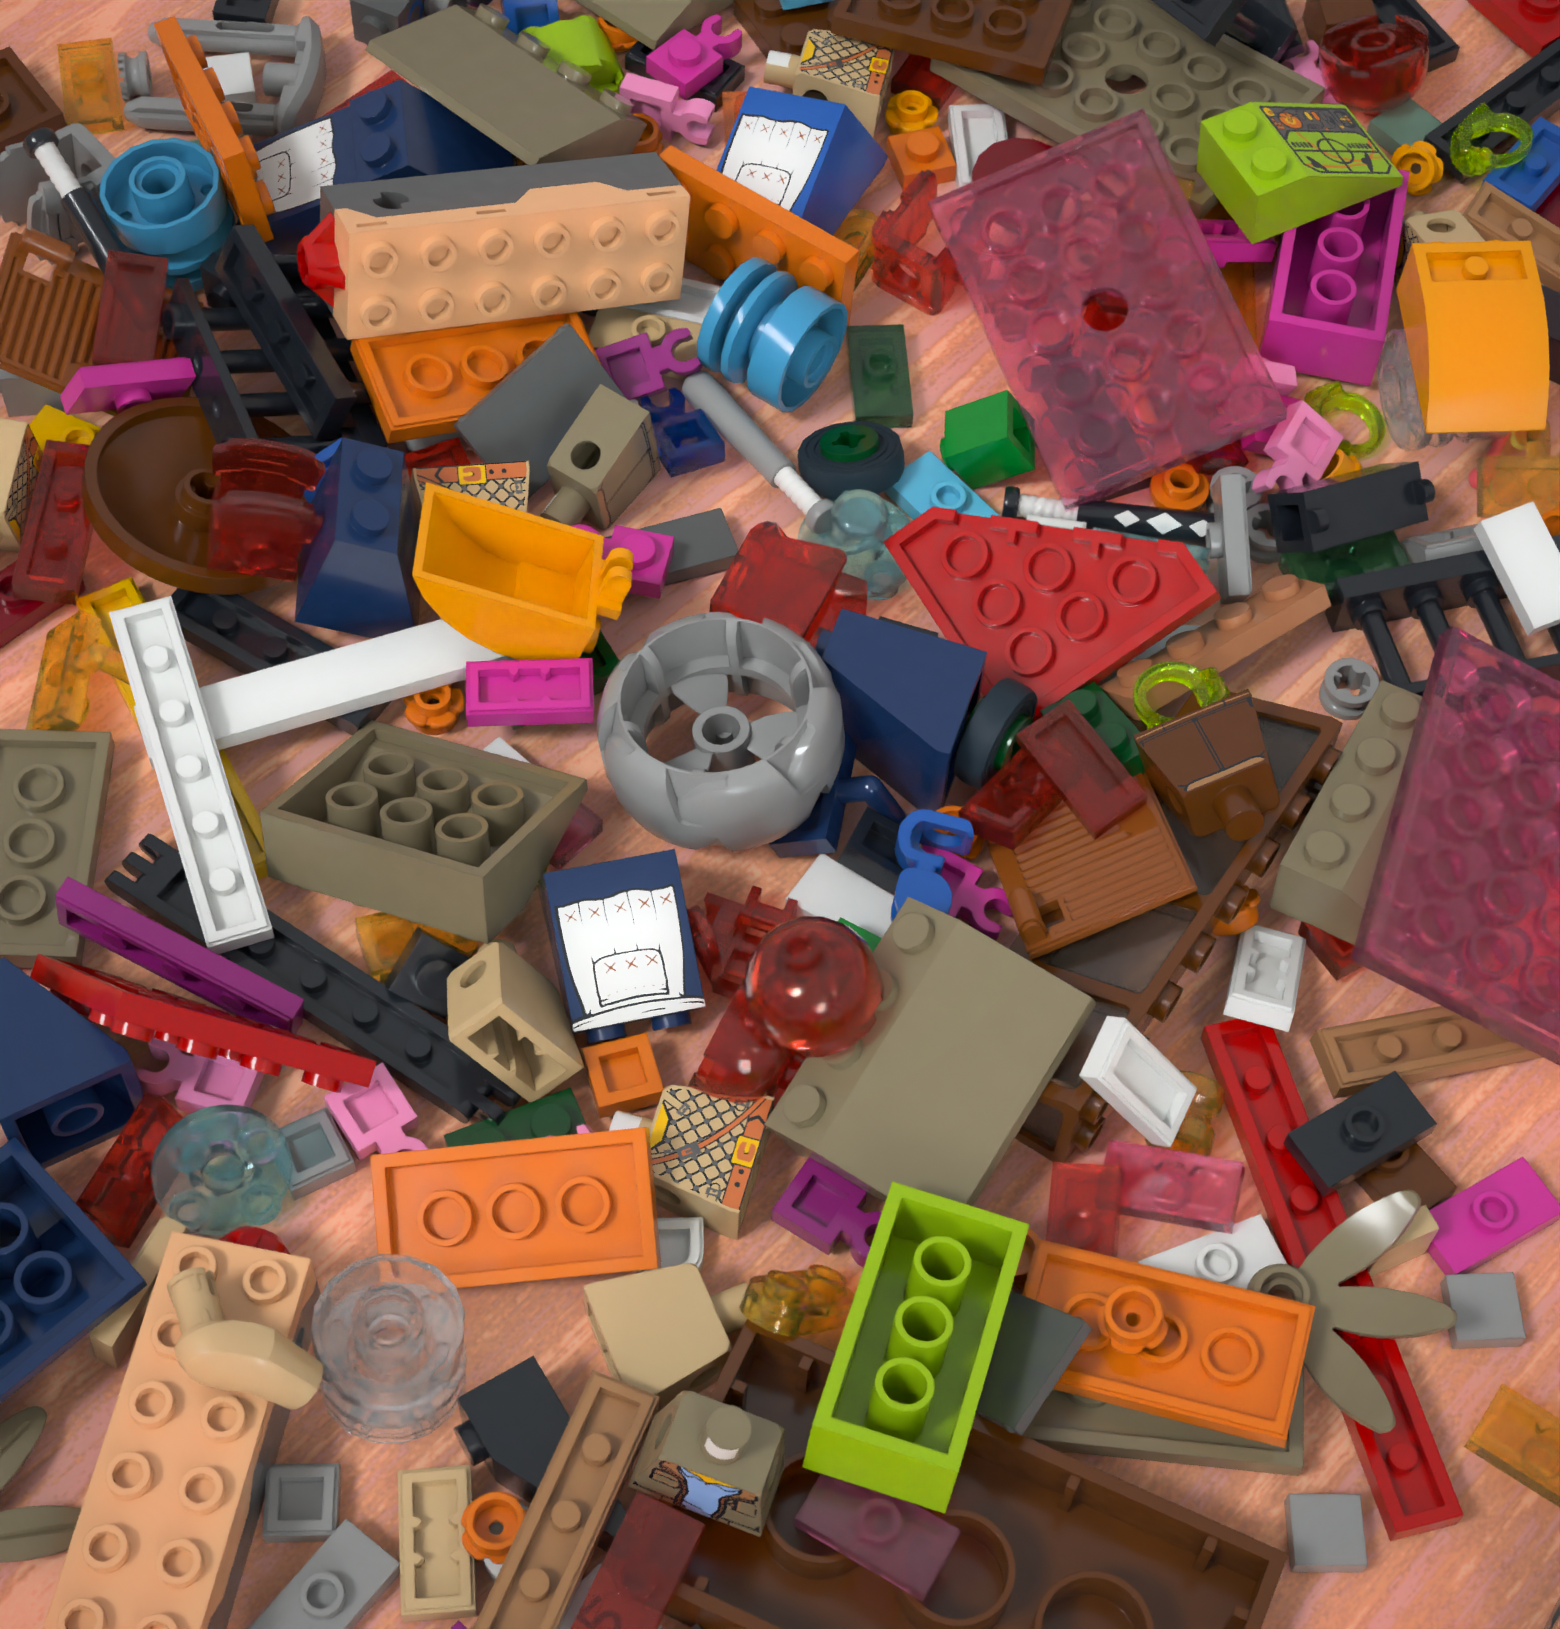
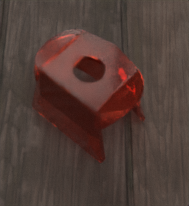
[709,521,867,649]

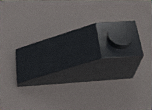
[453,1355,641,1565]

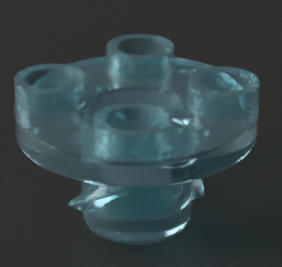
[797,489,910,600]
[151,1104,293,1235]

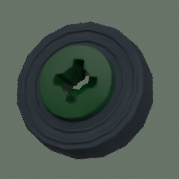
[797,421,905,500]
[954,678,1037,791]

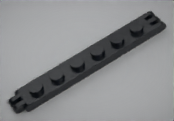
[104,834,522,1126]

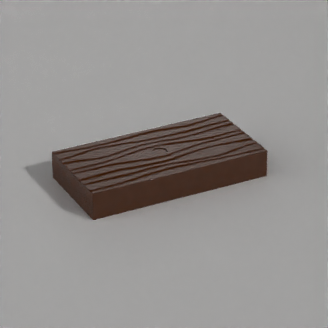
[624,1314,1288,1629]

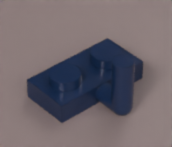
[769,731,908,858]

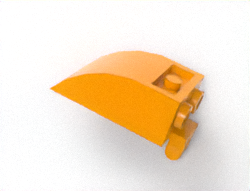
[1396,240,1550,434]
[412,482,634,660]

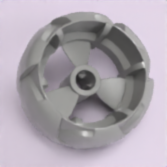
[597,612,845,852]

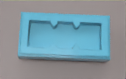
[884,451,1000,520]

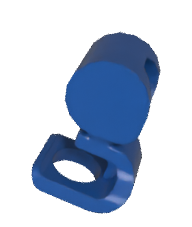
[890,809,974,922]

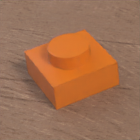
[886,126,957,191]
[582,1032,664,1119]

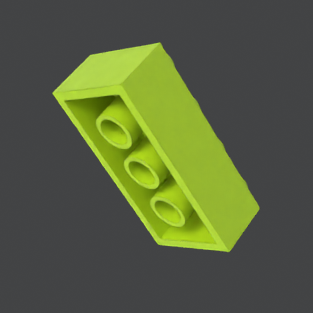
[802,1181,1030,1513]

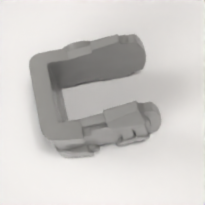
[0,123,116,265]

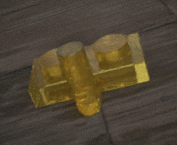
[1477,420,1560,518]
[26,609,130,731]

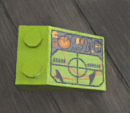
[1197,102,1403,245]

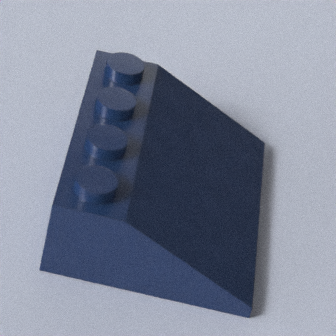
[0,1137,147,1404]

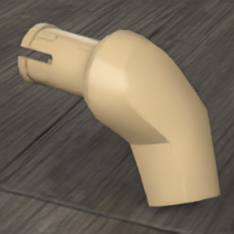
[167,1267,323,1410]

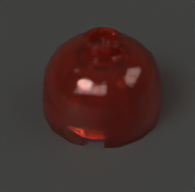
[1318,14,1429,117]
[743,916,884,1057]
[687,973,806,1103]

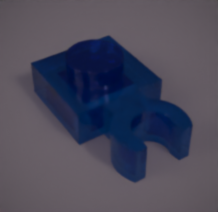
[640,387,725,478]

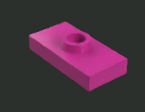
[1153,218,1278,268]
[60,357,196,415]
[466,658,594,727]
[1427,1157,1560,1275]

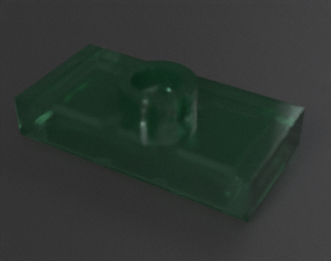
[846,324,913,428]
[1278,530,1410,599]

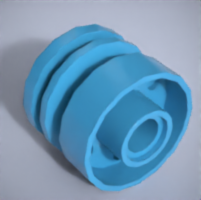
[99,138,237,292]
[697,257,848,412]

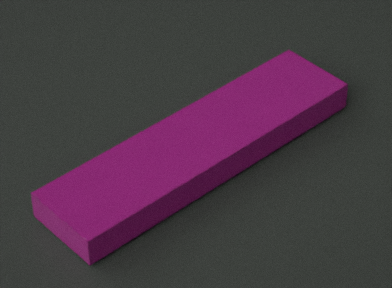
[55,876,305,1034]

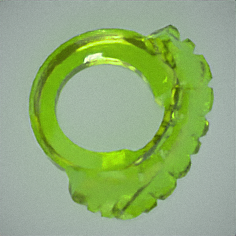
[1450,102,1533,177]
[1304,380,1386,458]
[1133,661,1230,729]

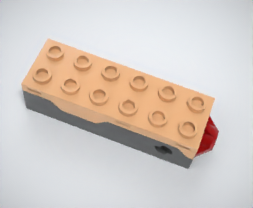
[297,152,691,340]
[42,1226,323,1629]

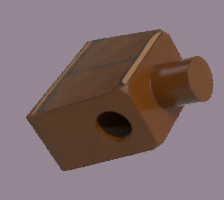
[1133,689,1280,841]

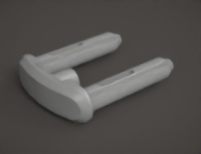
[124,16,326,136]

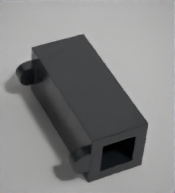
[1267,461,1435,553]

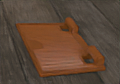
[0,228,206,416]
[971,764,1198,960]

